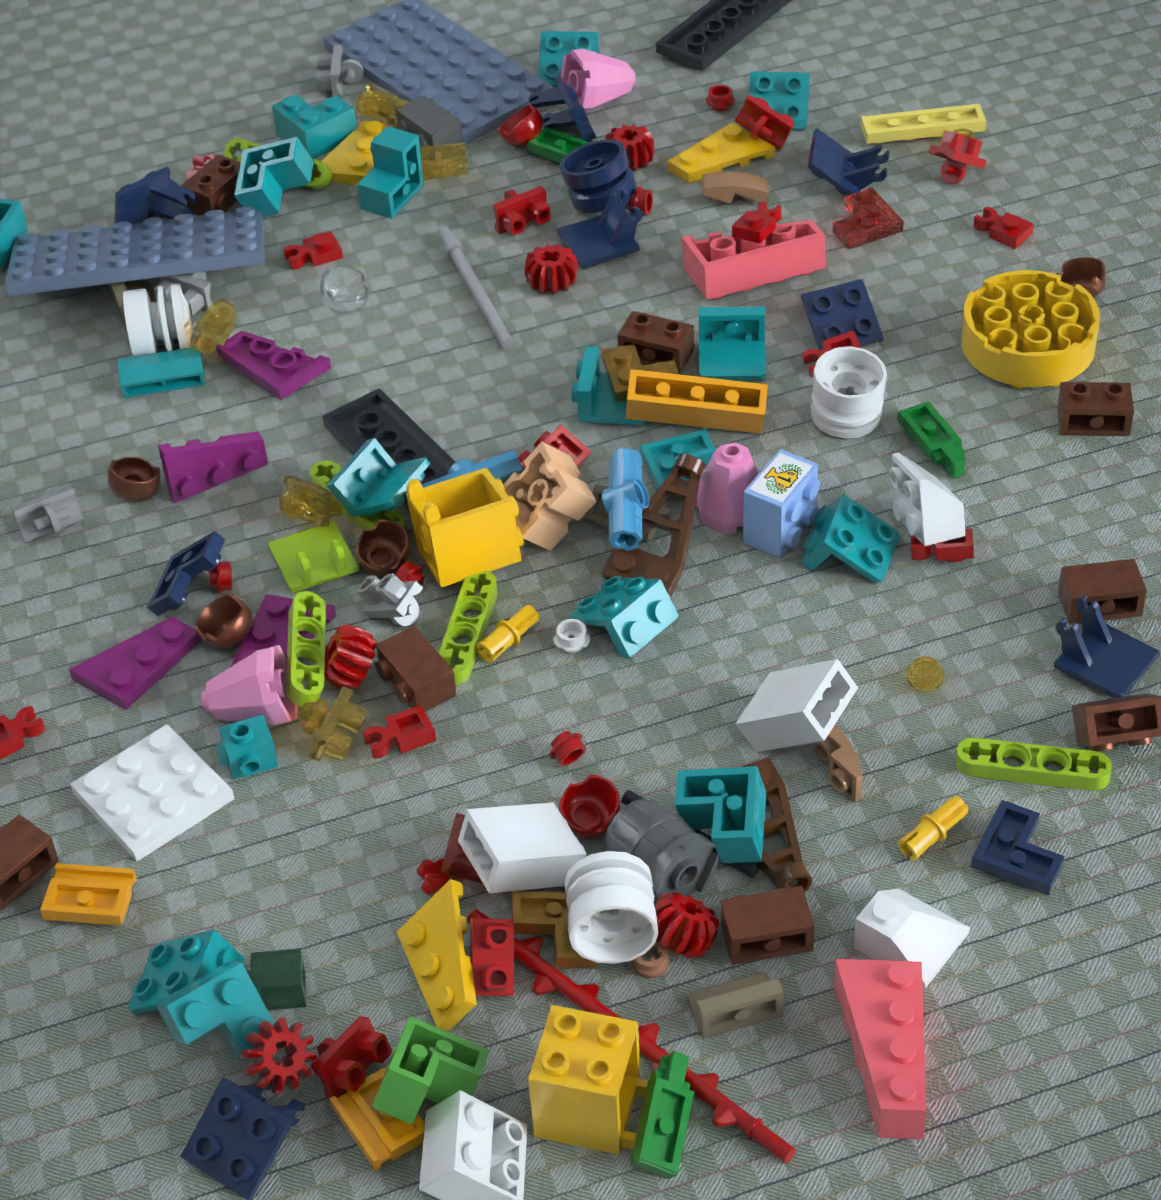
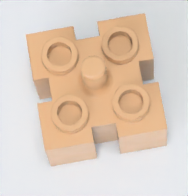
[503,442,597,551]

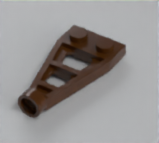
[602,453,705,599]
[741,758,812,892]

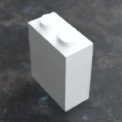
[735,659,858,752]
[458,803,587,894]

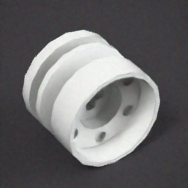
[123,284,193,357]
[810,347,887,439]
[565,851,658,964]

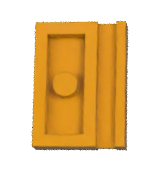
[40,863,137,926]
[329,1067,425,1171]

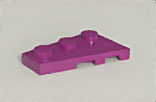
[216,331,331,400]
[158,431,268,503]
[230,594,336,667]
[69,617,201,710]

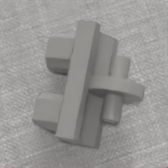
[315,45,363,99]
[154,271,215,317]
[11,485,84,542]
[357,574,423,626]

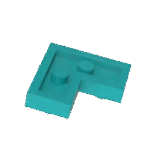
[640,429,716,499]

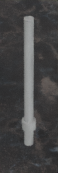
[437,226,514,350]

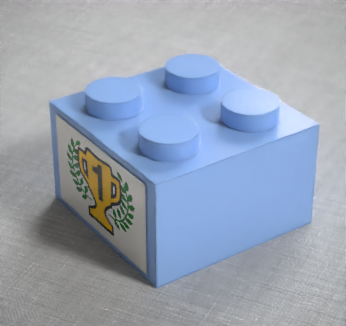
[743,449,820,559]

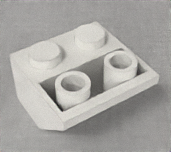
[889,452,966,546]
[419,1090,527,1200]

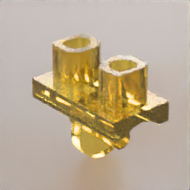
[356,84,409,126]
[420,143,468,179]
[192,300,237,356]
[279,475,342,527]
[299,686,368,762]

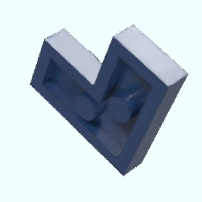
[147,531,226,616]
[971,800,1064,896]

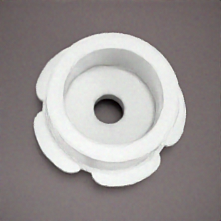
[553,619,590,653]

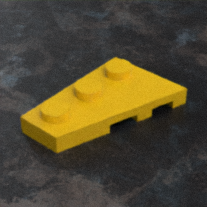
[311,121,393,185]
[668,122,775,183]
[397,879,477,1031]

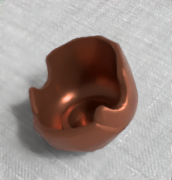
[1056,257,1106,298]
[107,456,160,502]
[355,519,410,576]
[194,593,253,649]

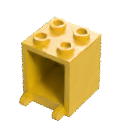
[406,467,524,588]
[528,1005,648,1155]

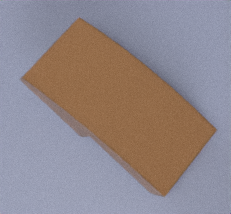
[701,172,769,204]
[814,724,862,803]

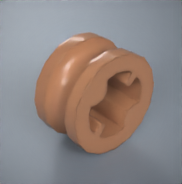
[632,942,669,978]

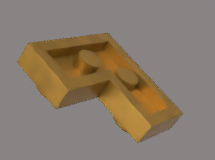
[602,344,679,403]
[511,891,598,969]

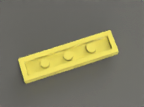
[861,104,986,144]

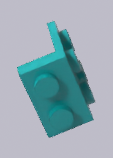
[538,31,601,88]
[749,71,810,131]
[698,306,766,381]
[571,346,646,425]
[326,438,430,518]
[801,494,899,583]
[569,576,679,658]
[128,929,246,1015]

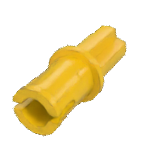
[476,605,540,663]
[897,796,969,861]

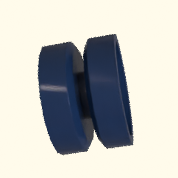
[559,140,637,213]

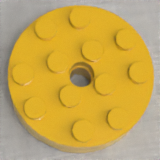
[961,270,1100,389]

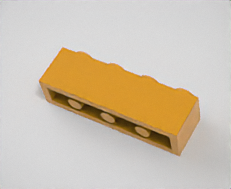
[625,369,768,434]

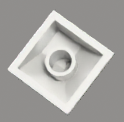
[854,889,970,988]

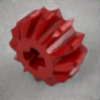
[605,124,655,171]
[524,244,578,294]
[324,624,376,690]
[654,891,720,959]
[241,1017,318,1094]

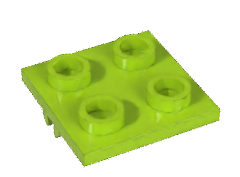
[268,521,359,594]

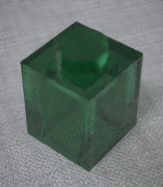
[246,948,306,1011]

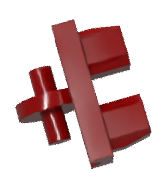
[734,95,795,151]
[928,130,987,184]
[493,186,551,236]
[470,919,514,996]
[311,1016,392,1100]

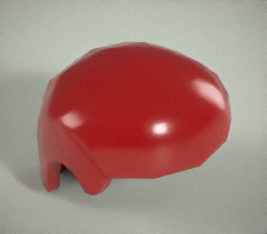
[497,104,543,147]
[558,774,620,839]

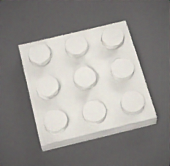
[70,724,234,862]

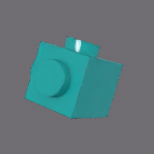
[215,714,278,780]

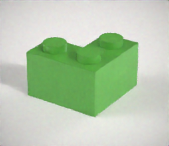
[371,1016,490,1124]

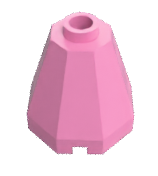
[560,49,636,112]
[695,443,759,534]
[201,645,298,725]

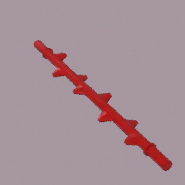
[467,909,796,1164]

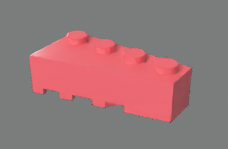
[681,220,826,300]
[834,959,926,1139]

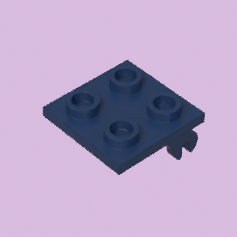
[528,75,597,142]
[808,128,890,202]
[114,166,195,224]
[557,189,642,269]
[800,279,884,350]
[1054,595,1160,698]
[180,1077,305,1200]

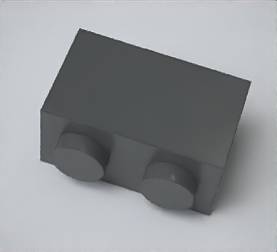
[396,95,463,160]

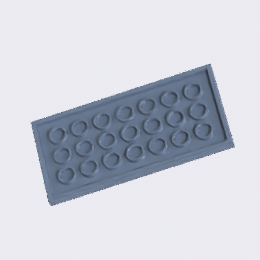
[323,0,554,145]
[5,206,265,296]

